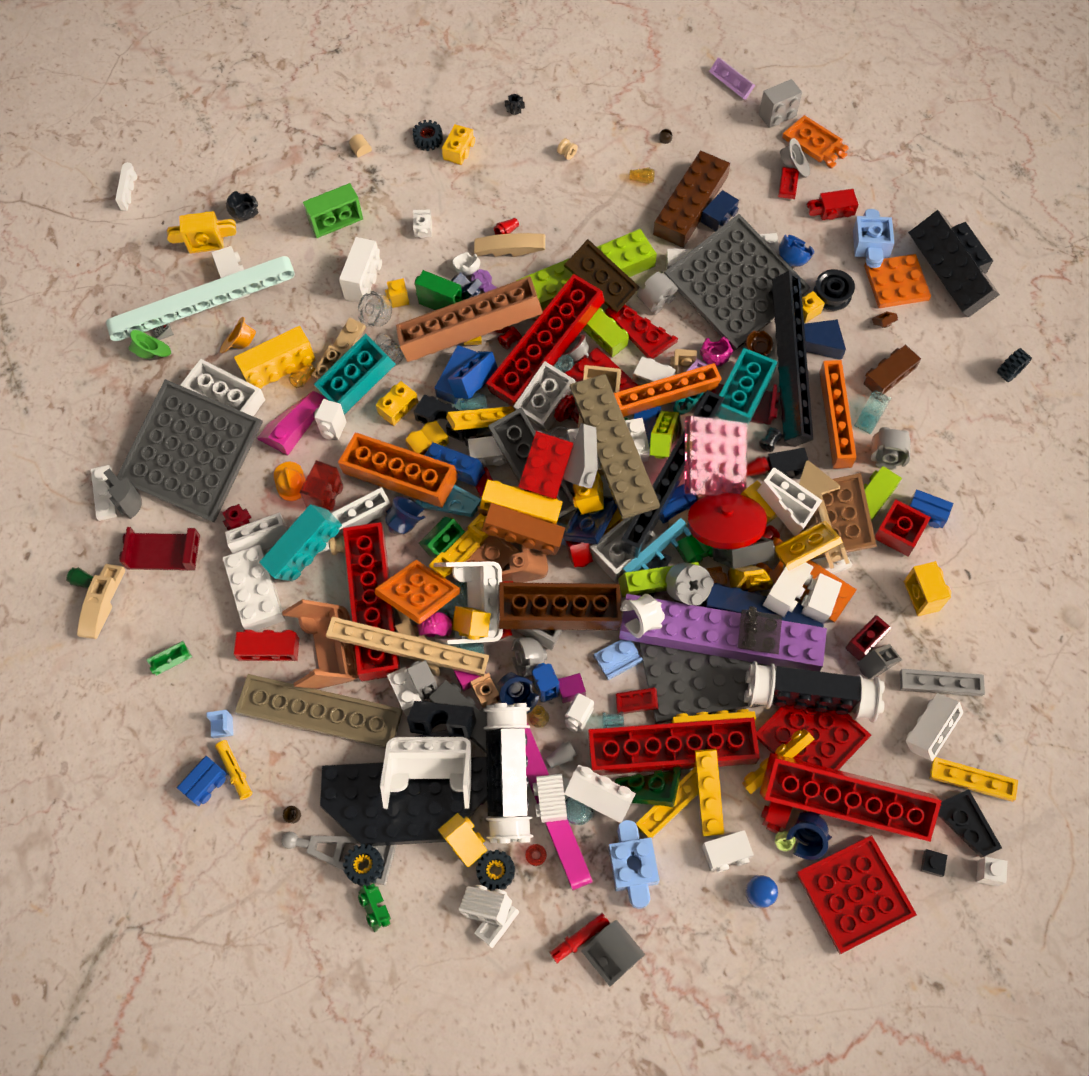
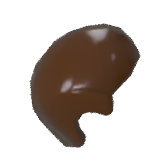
[745,330,774,356]

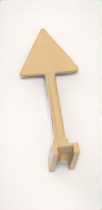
[799,460,850,569]

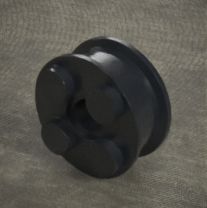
[813,269,855,311]

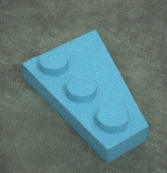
[416,485,481,517]

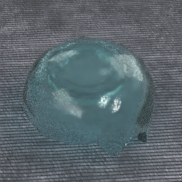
[565,797,595,825]

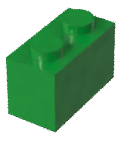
[419,516,465,558]

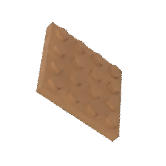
[793,473,877,560]

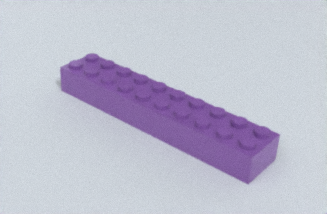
[619,594,827,672]

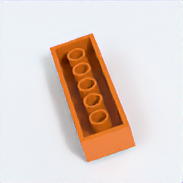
[338,432,458,508]

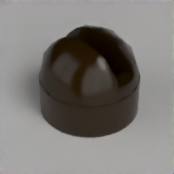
[659,129,673,144]
[283,806,302,824]

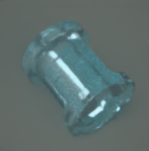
[556,355,574,373]
[602,712,624,728]

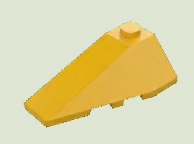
[728,565,774,592]

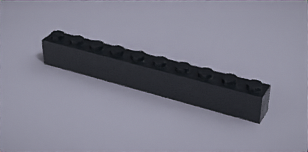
[772,271,814,447]
[620,390,724,558]

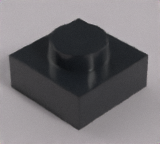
[921,849,948,877]

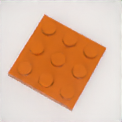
[864,254,931,308]
[375,560,460,624]

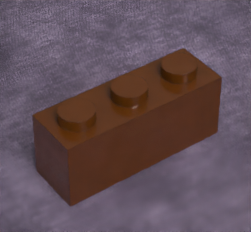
[864,344,921,398]

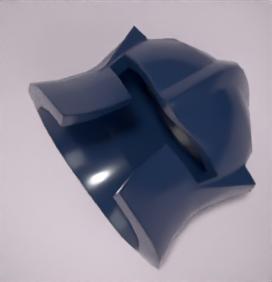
[385,496,425,535]
[497,672,539,714]
[786,811,832,860]

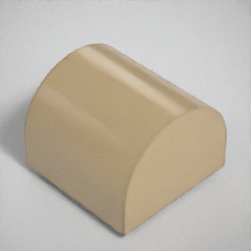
[349,134,372,158]

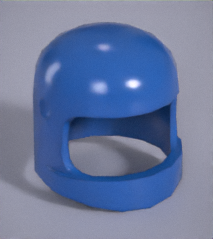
[745,875,778,908]

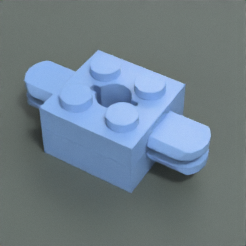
[853,209,894,268]
[608,820,660,909]

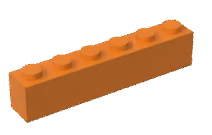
[819,360,857,469]
[614,363,722,417]

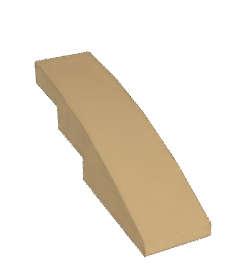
[474,233,545,257]

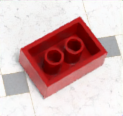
[518,431,574,499]

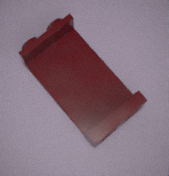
[710,384,780,425]
[119,527,200,571]

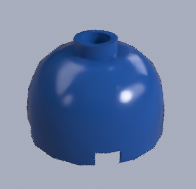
[778,235,814,267]

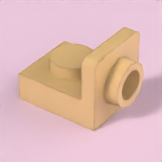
[670,349,697,373]

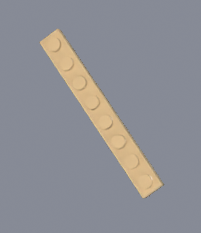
[326,617,489,677]

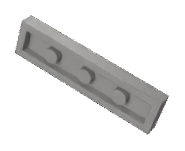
[900,669,985,696]

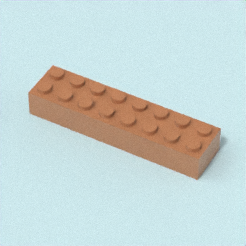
[396,276,543,362]

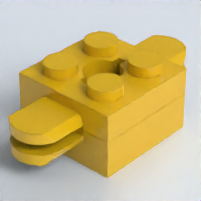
[167,211,236,254]

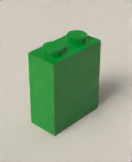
[414,270,463,310]

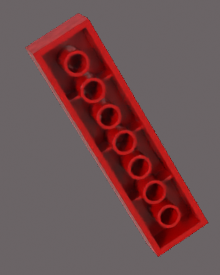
[486,274,605,408]
[343,522,400,682]
[588,717,760,775]
[760,753,942,842]

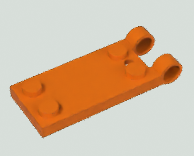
[756,537,857,623]

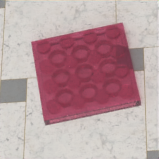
[685,416,747,496]

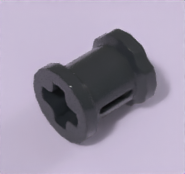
[759,427,783,452]

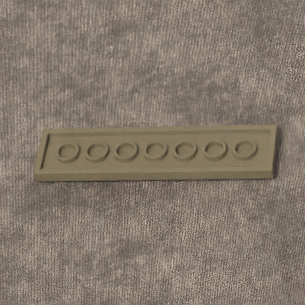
[570,374,660,519]
[235,674,403,748]

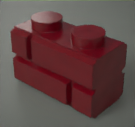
[846,615,891,661]

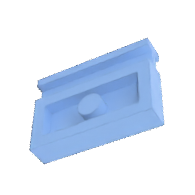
[594,639,643,680]

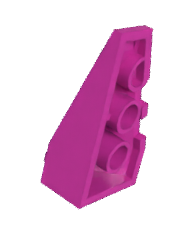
[257,391,328,456]

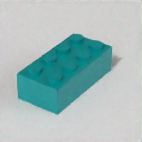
[314,334,396,415]
[718,348,778,429]
[259,504,342,582]

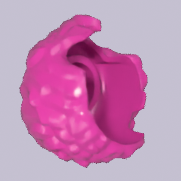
[700,337,733,367]
[418,612,452,637]

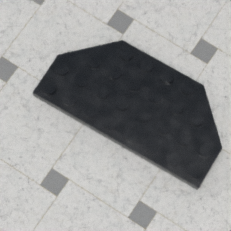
[320,757,487,846]

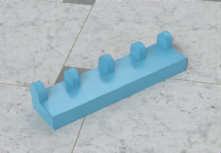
[623,518,691,573]

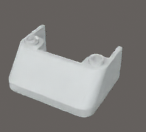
[434,562,503,644]
[380,737,471,809]

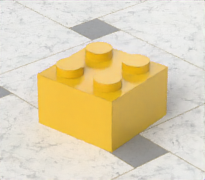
[903,561,951,616]

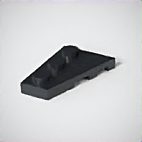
[938,789,1002,858]

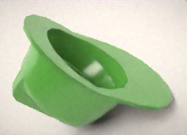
[129,330,171,359]

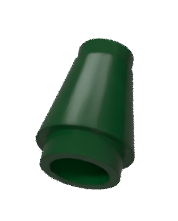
[66,567,93,588]

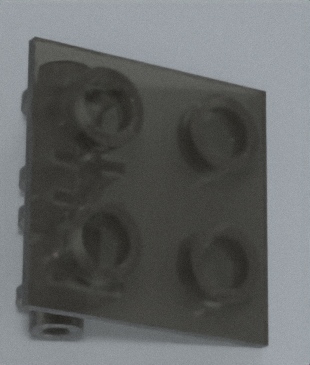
[737,607,782,654]

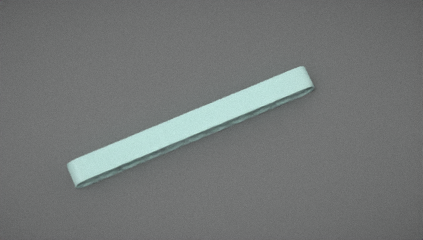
[106,256,295,341]

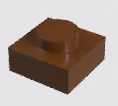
[872,311,898,328]

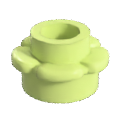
[775,831,796,851]

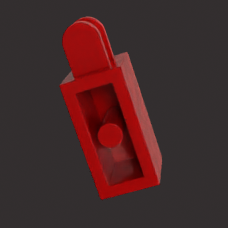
[806,189,859,220]

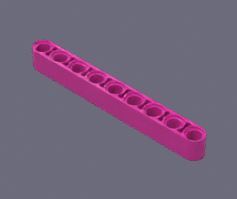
[525,722,593,891]

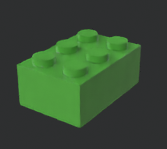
[303,183,363,238]

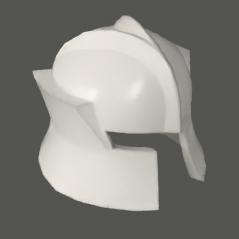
[621,594,665,638]

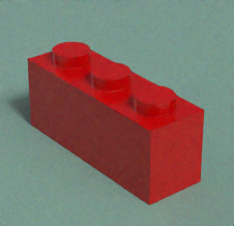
[234,630,300,661]

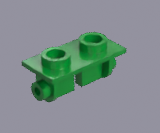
[146,641,192,676]
[358,883,391,933]

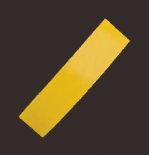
[429,513,488,578]

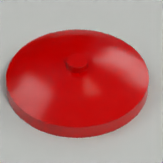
[688,493,767,549]

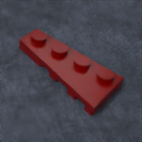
[605,305,678,359]

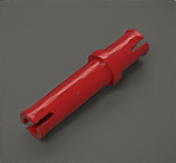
[549,913,610,964]

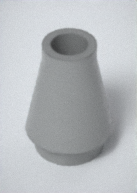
[546,741,577,768]

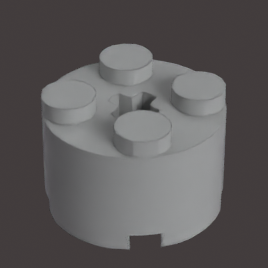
[637,271,678,314]
[871,427,911,470]
[666,563,714,605]

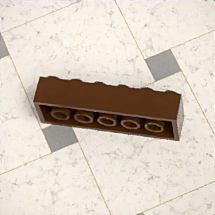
[653,150,730,248]
[498,582,622,630]

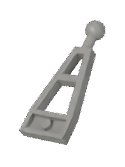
[281,832,397,886]

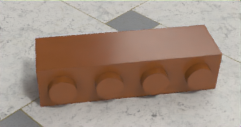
[481,503,565,556]

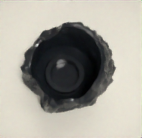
[226,191,259,221]

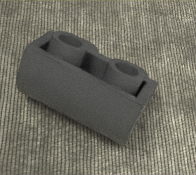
[104,468,142,519]
[581,920,646,987]

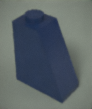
[804,319,846,360]

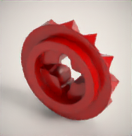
[554,394,576,422]

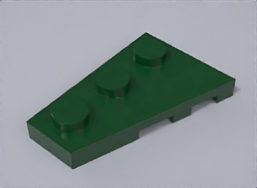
[615,767,681,807]

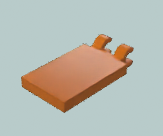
[782,115,849,168]

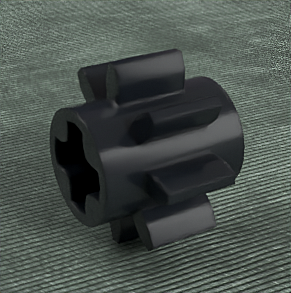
[505,94,525,115]

